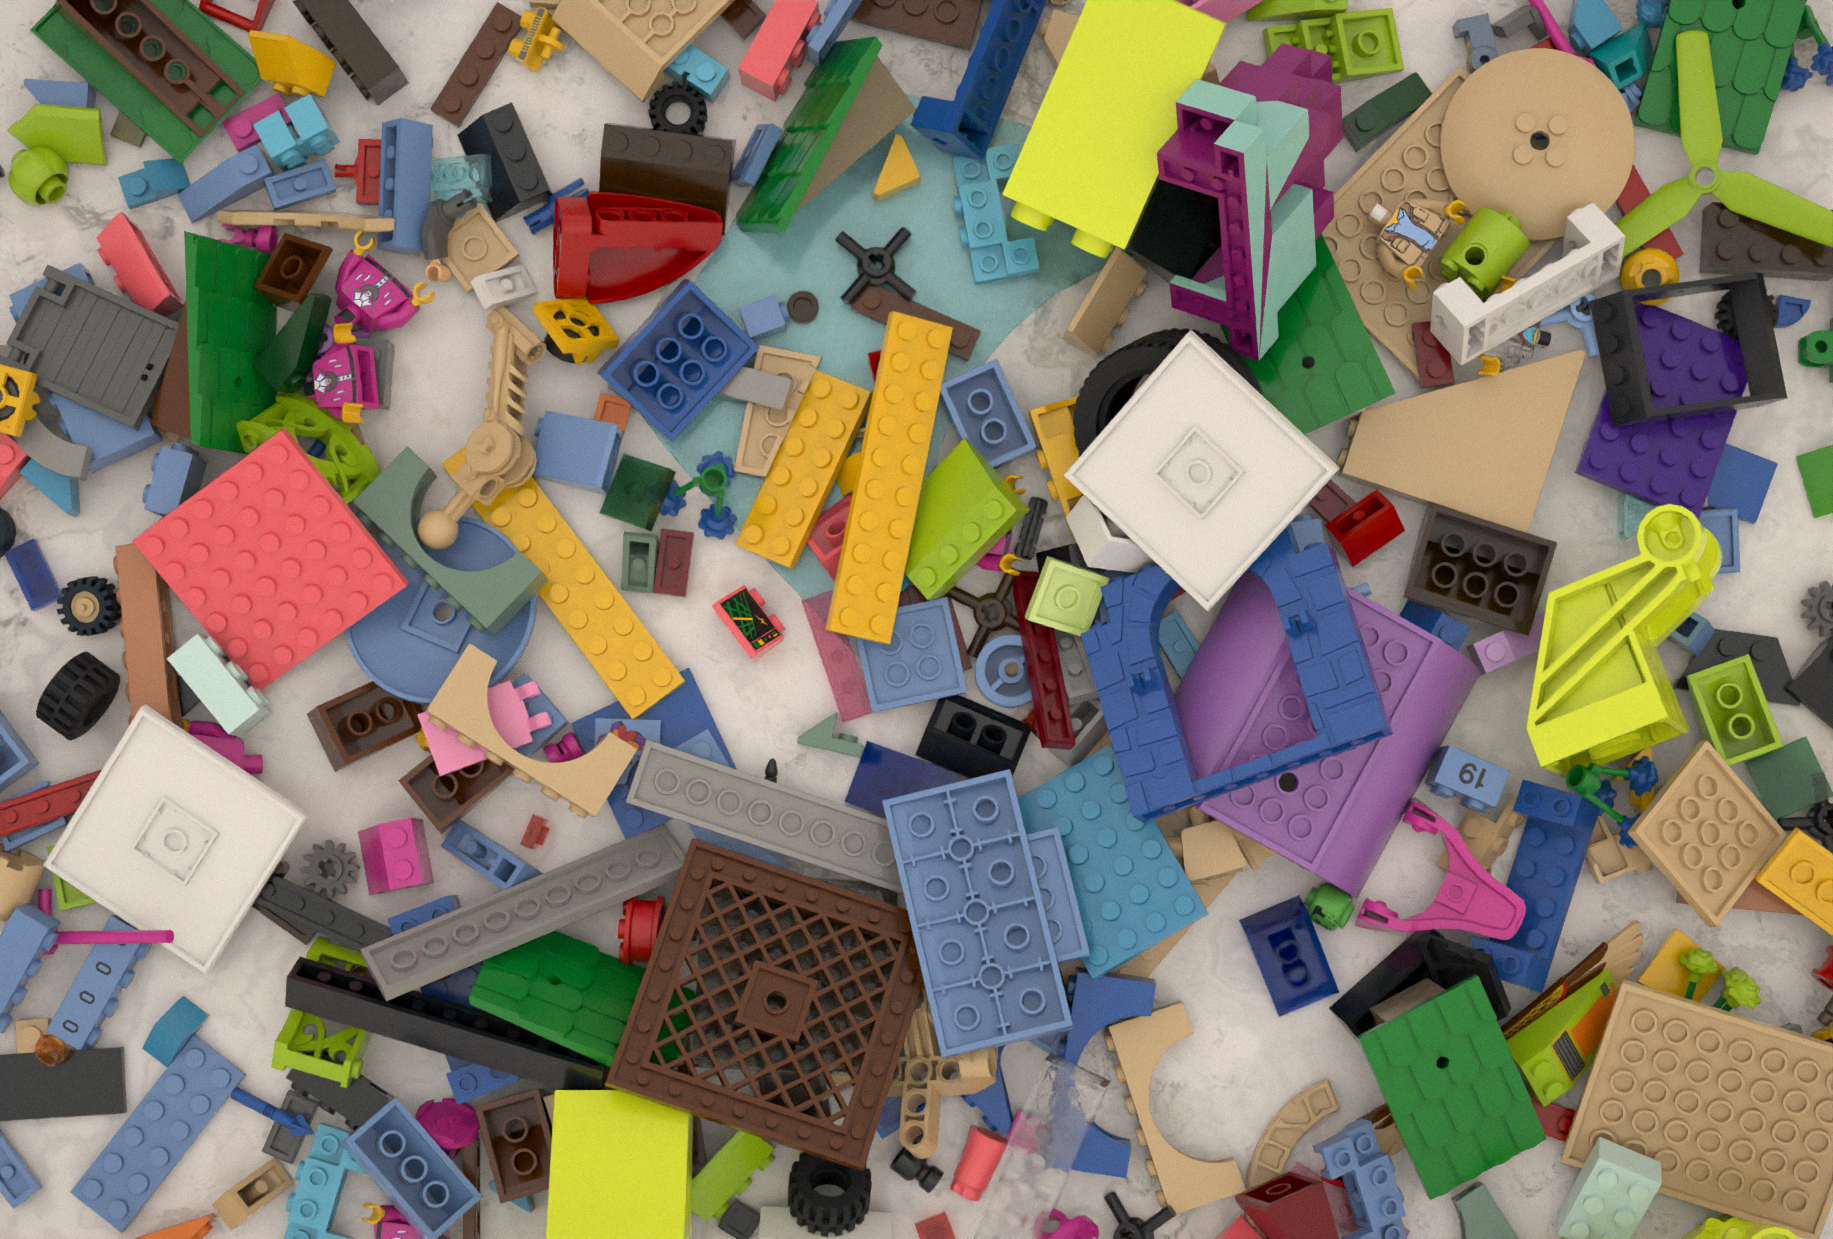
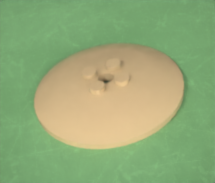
[1440,48,1635,241]

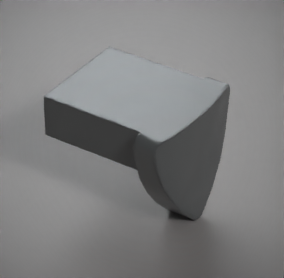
[1491,5,1547,41]

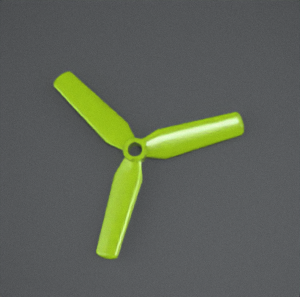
[1615,30,1833,258]

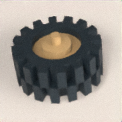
[57,576,121,636]

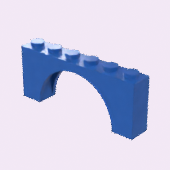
[1042,967,1156,1178]

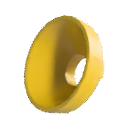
[1620,248,1680,306]

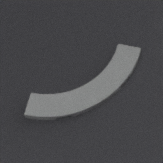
[0,345,93,481]

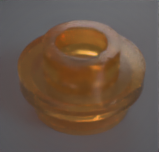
[34,1035,68,1066]

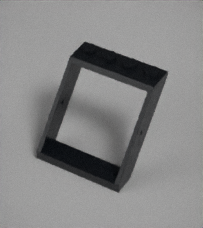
[1590,272,1788,427]

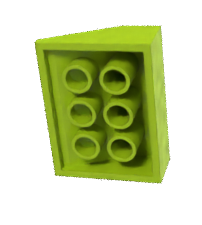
[905,438,1030,600]

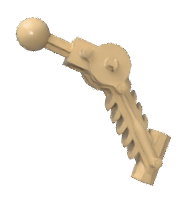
[417,306,547,550]

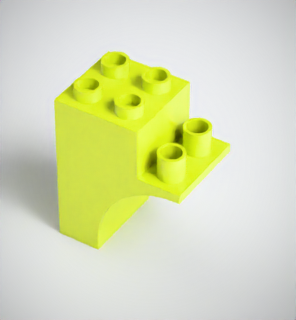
[1002,0,1227,258]
[546,1090,694,1239]

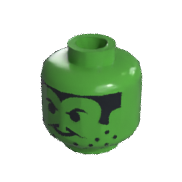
[1304,883,1355,931]

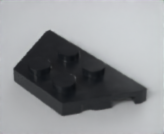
[1673,629,1800,706]
[1417,932,1511,1021]

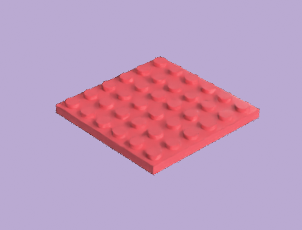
[133,427,409,690]

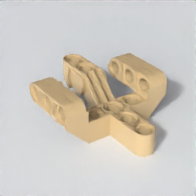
[830,980,998,1159]

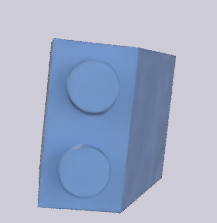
[532,411,624,496]

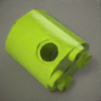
[1438,207,1530,301]

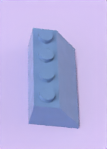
[340,1096,483,1239]

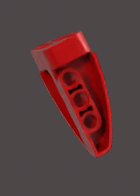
[553,191,723,304]

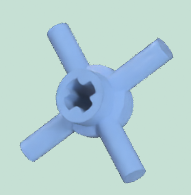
[1537,293,1600,358]

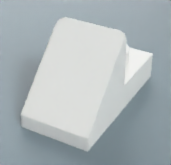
[470,264,537,311]

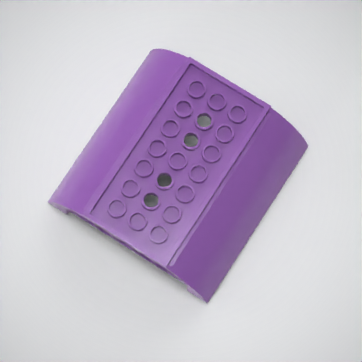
[1173,572,1481,899]

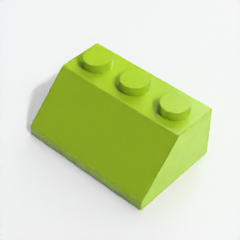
[692,1130,776,1222]

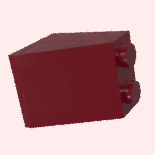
[1235,1171,1339,1239]

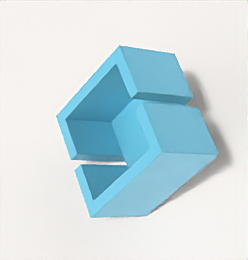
[253,94,340,172]

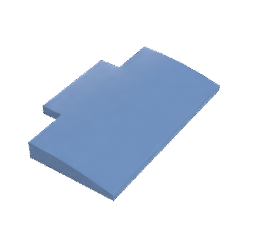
[882,769,1090,1058]

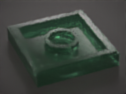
[599,454,676,532]
[1745,736,1833,821]

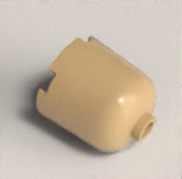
[0,843,45,922]

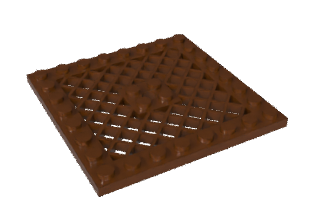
[605,838,924,1172]

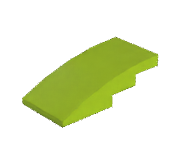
[1262,8,1404,84]

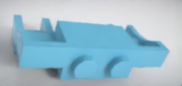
[952,143,1039,286]
[284,1122,367,1239]

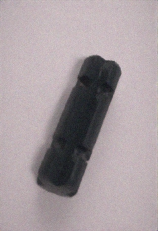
[1015,497,1048,560]

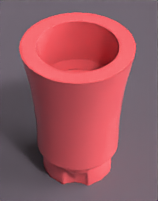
[950,1125,1012,1201]

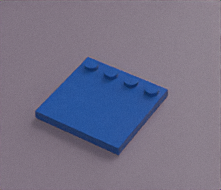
[571,668,737,839]

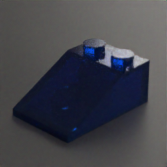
[844,741,959,817]
[1239,895,1339,1017]

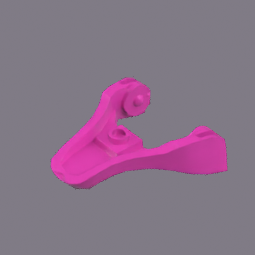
[1355,798,1526,940]

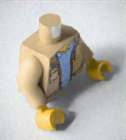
[1367,199,1470,291]

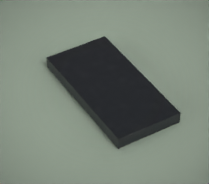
[0,1047,127,1121]

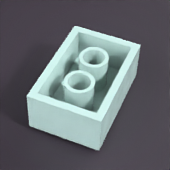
[167,633,272,737]
[1558,1137,1662,1239]

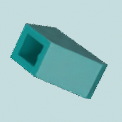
[1588,22,1654,90]

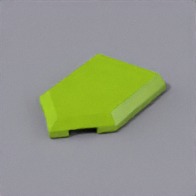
[7,104,107,166]

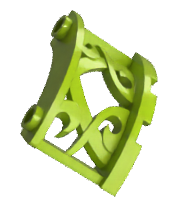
[236,392,381,504]
[271,936,372,1088]

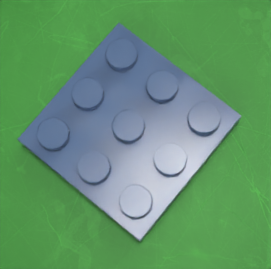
[856,597,967,713]

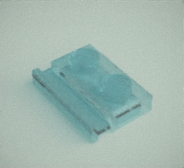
[431,154,492,203]

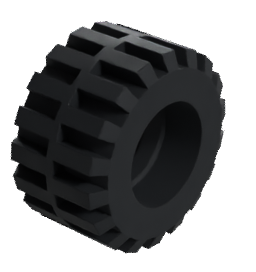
[36,652,121,741]
[787,1152,872,1237]

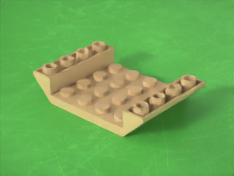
[551,0,735,103]

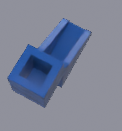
[961,1045,1013,1135]

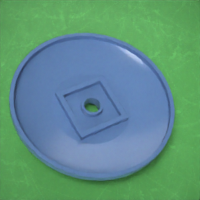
[345,516,537,705]

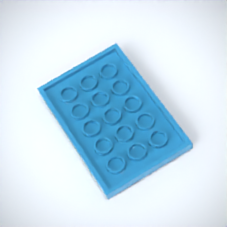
[1018,745,1209,981]

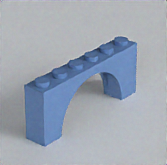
[9,263,163,473]

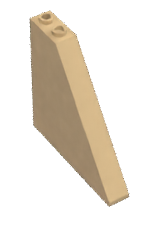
[1336,349,1586,533]

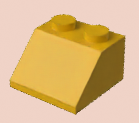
[248,30,337,98]

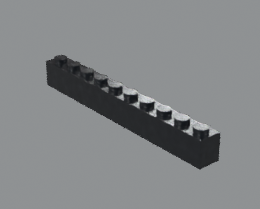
[285,957,611,1090]

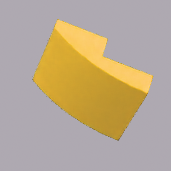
[1636,929,1725,1003]

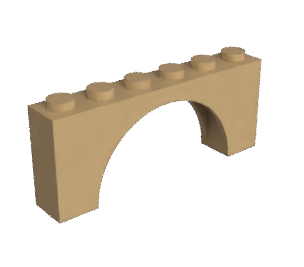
[425,643,638,819]
[1103,1001,1246,1215]

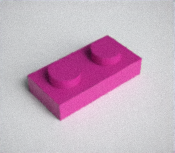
[222,93,293,153]

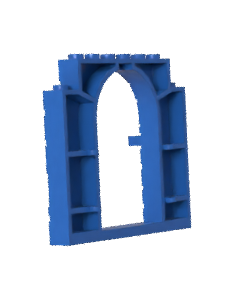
[1081,524,1393,823]

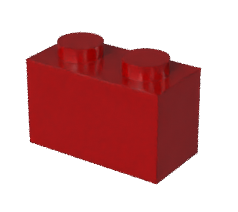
[1324,489,1405,567]

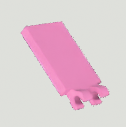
[417,680,552,776]

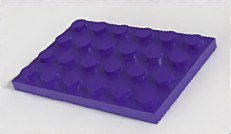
[1574,303,1747,519]

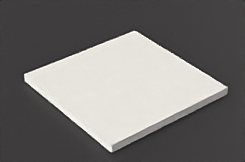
[1063,330,1340,611]
[43,704,310,975]

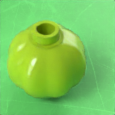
[8,147,69,206]

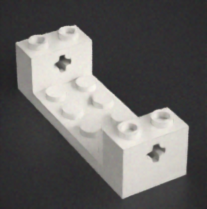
[1430,202,1626,365]

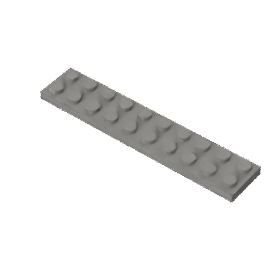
[625,740,904,895]
[360,824,686,1001]

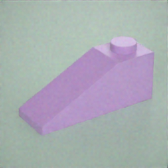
[1466,612,1545,676]

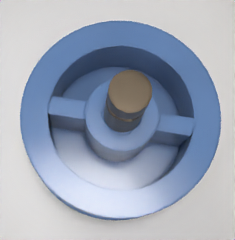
[975,635,1033,708]

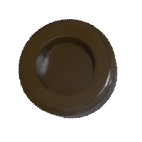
[787,291,819,325]

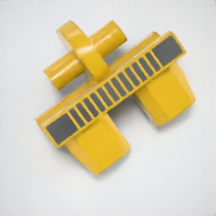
[508,7,564,73]

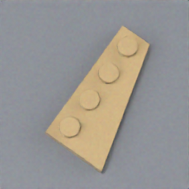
[734,345,822,478]

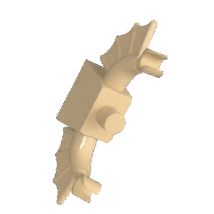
[1163,807,1277,885]

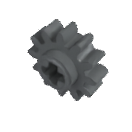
[1800,580,1833,637]
[300,840,360,898]

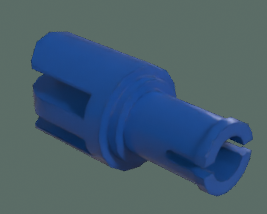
[523,178,590,235]

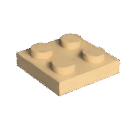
[442,203,520,294]

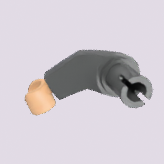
[421,189,477,282]

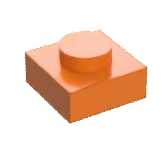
[594,393,632,433]

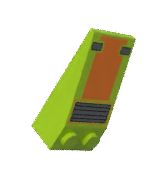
[1506,969,1618,1107]

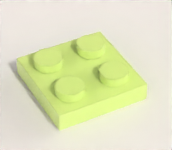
[1024,556,1109,637]

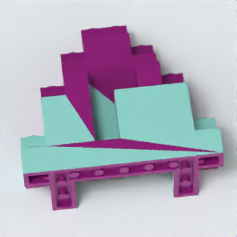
[1157,43,1343,361]

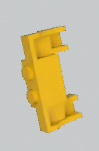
[1029,396,1084,535]

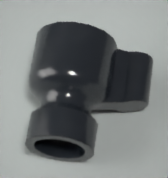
[890,1134,944,1193]

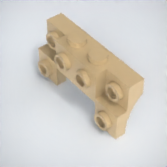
[1585,784,1665,884]

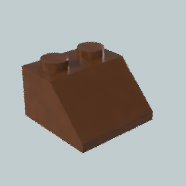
[253,232,333,312]

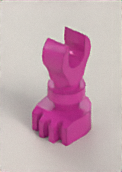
[219,224,279,254]

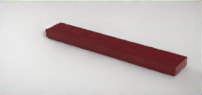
[1012,570,1076,750]

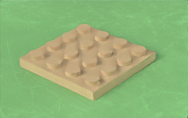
[1627,740,1787,927]

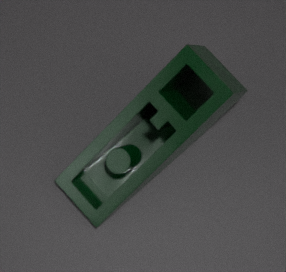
[1342,72,1432,153]
[252,292,332,393]

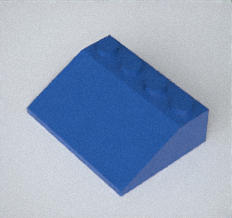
[596,279,760,442]

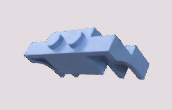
[1312,1118,1407,1239]

